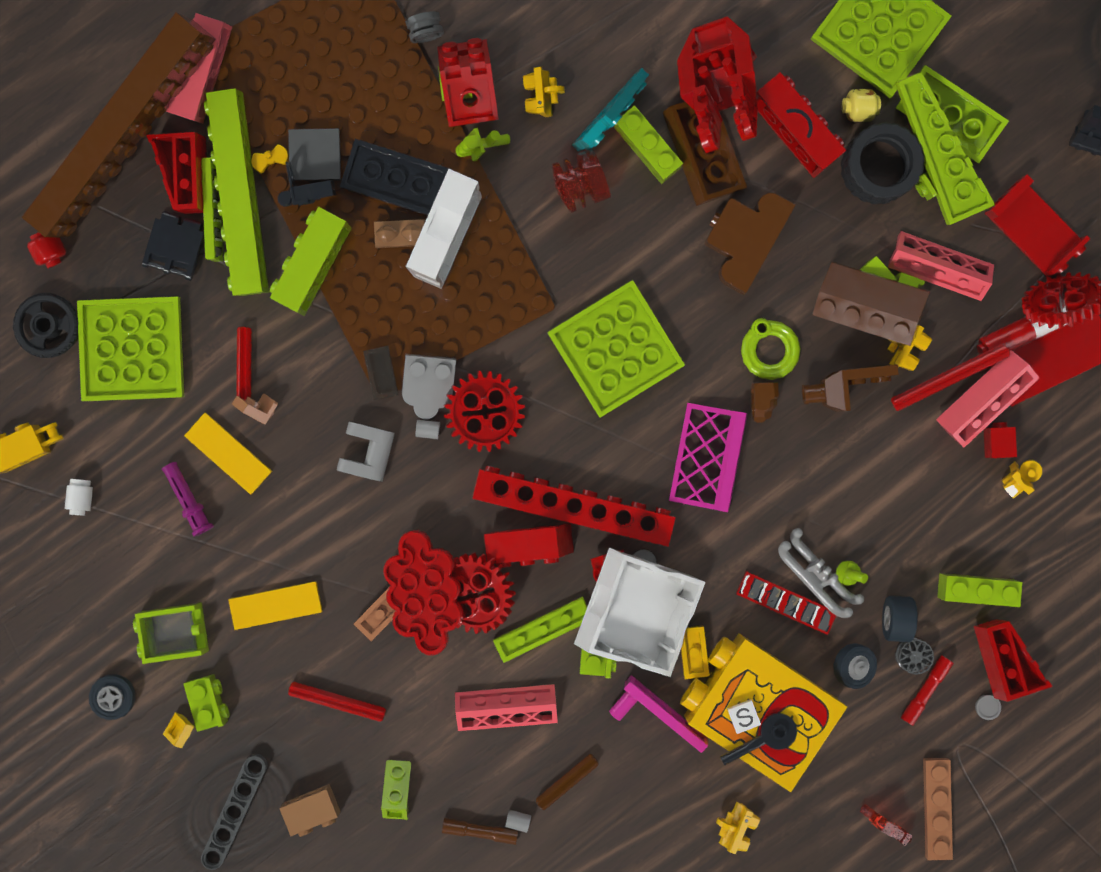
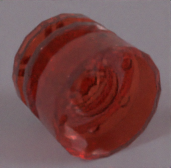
[551,148,611,213]

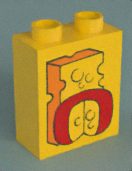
[680,633,847,792]

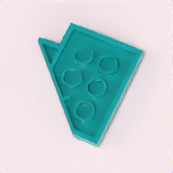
[572,68,649,152]

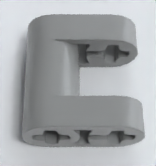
[336,421,395,482]

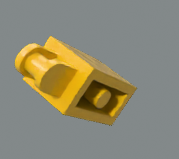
[0,422,64,473]

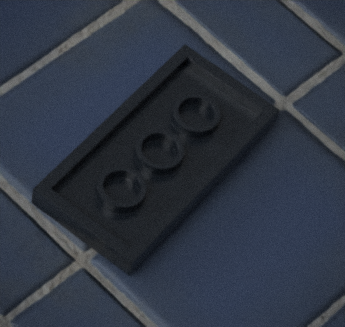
[340,139,452,216]

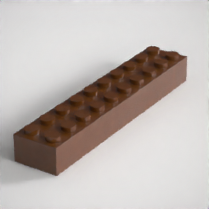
[21,12,216,237]

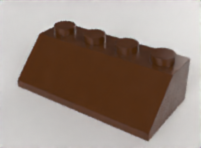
[812,261,930,346]

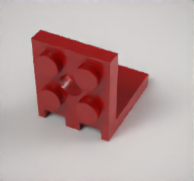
[437,38,499,127]

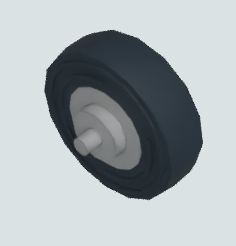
[833,643,877,689]

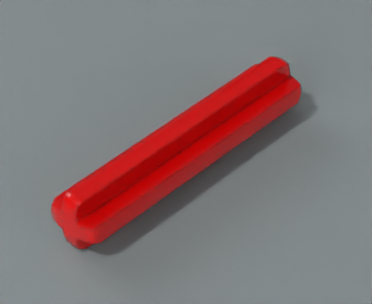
[237,327,252,400]

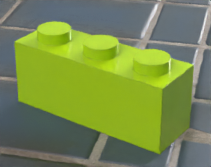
[614,105,683,185]
[937,573,1023,607]

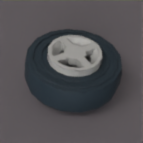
[89,674,136,720]

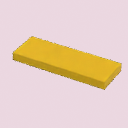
[184,413,272,495]
[228,581,323,630]

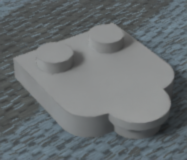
[402,354,456,419]

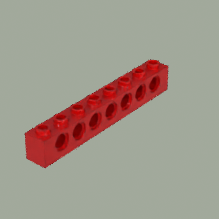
[472,465,676,547]

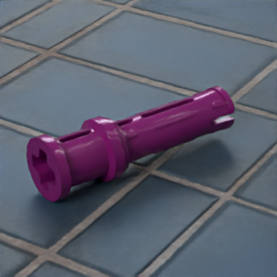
[162,462,214,537]

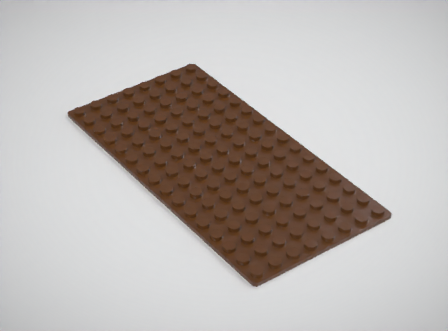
[214,0,555,399]

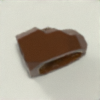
[751,383,779,423]

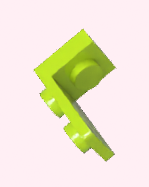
[381,760,411,820]

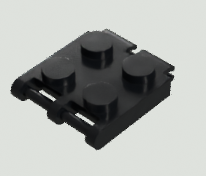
[142,211,204,281]

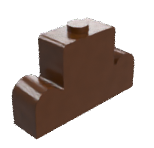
[705,193,795,295]

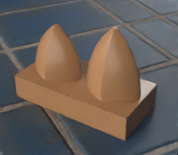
[374,219,425,248]

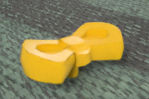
[251,145,289,173]

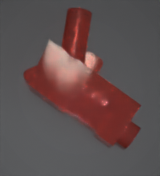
[860,804,912,846]

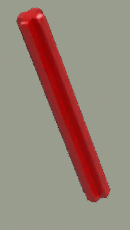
[891,344,1010,411]

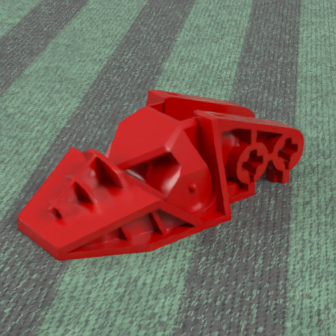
[677,16,758,153]

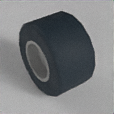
[882,596,918,642]

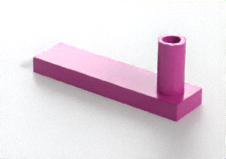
[609,675,708,753]

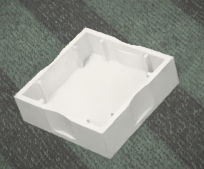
[406,169,482,289]
[574,548,705,677]

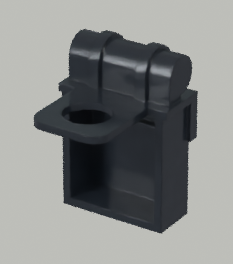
[1069,105,1101,156]
[278,161,337,206]

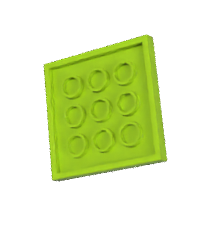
[811,0,951,98]
[547,280,685,418]
[77,297,184,401]

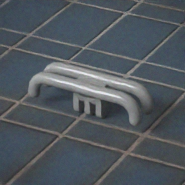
[778,528,864,618]

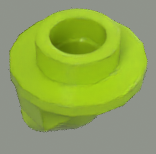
[836,561,868,585]

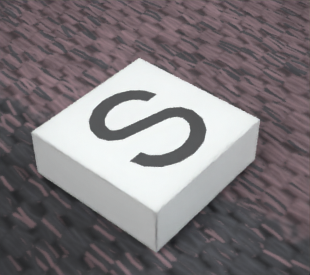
[727,699,761,734]

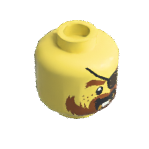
[841,89,881,122]

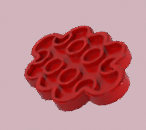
[383,530,464,656]

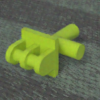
[455,128,510,161]

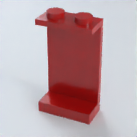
[985,174,1090,277]

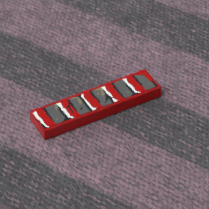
[735,571,836,635]

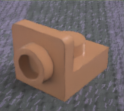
[232,394,278,425]

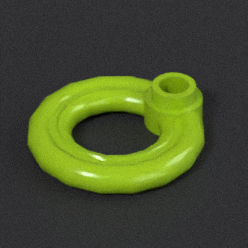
[741,318,800,380]

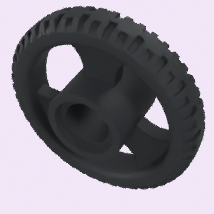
[13,293,78,358]

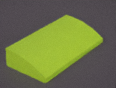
[896,65,1009,164]

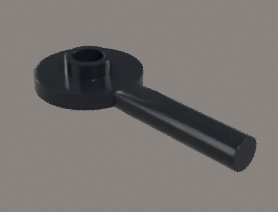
[719,713,797,766]

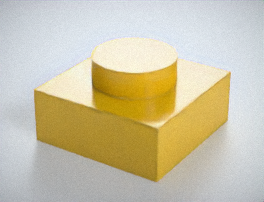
[163,712,194,748]

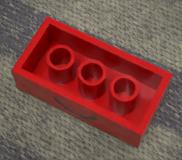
[756,72,846,178]

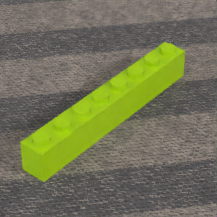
[204,88,269,296]

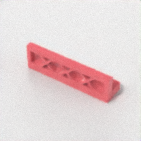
[888,231,994,301]
[455,684,558,731]

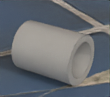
[416,420,440,439]
[505,810,531,833]

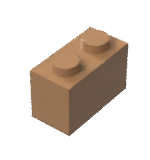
[279,784,341,837]

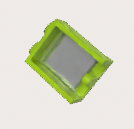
[133,602,209,664]

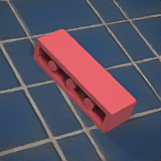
[166,13,232,124]
[936,350,1039,448]

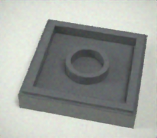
[288,128,341,181]

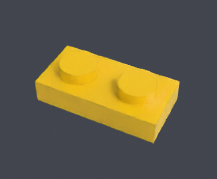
[681,625,710,679]

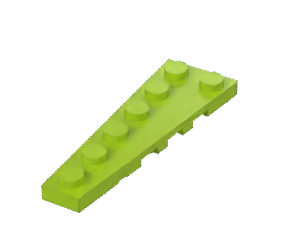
[895,72,995,225]

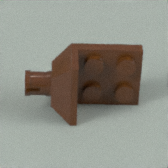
[802,365,899,412]

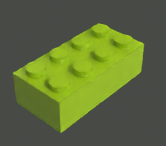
[269,207,352,316]

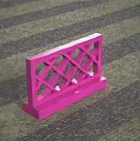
[669,403,747,512]

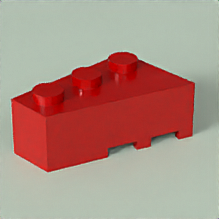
[146,132,207,214]
[484,523,574,568]
[973,619,1053,702]

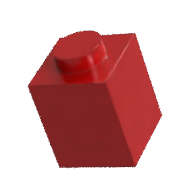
[984,422,1017,458]

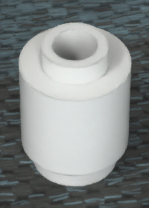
[64,479,93,516]

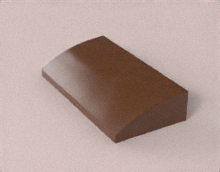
[663,102,747,206]

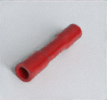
[900,655,954,726]

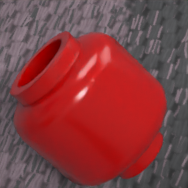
[27,232,66,269]

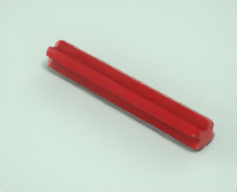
[288,682,386,722]

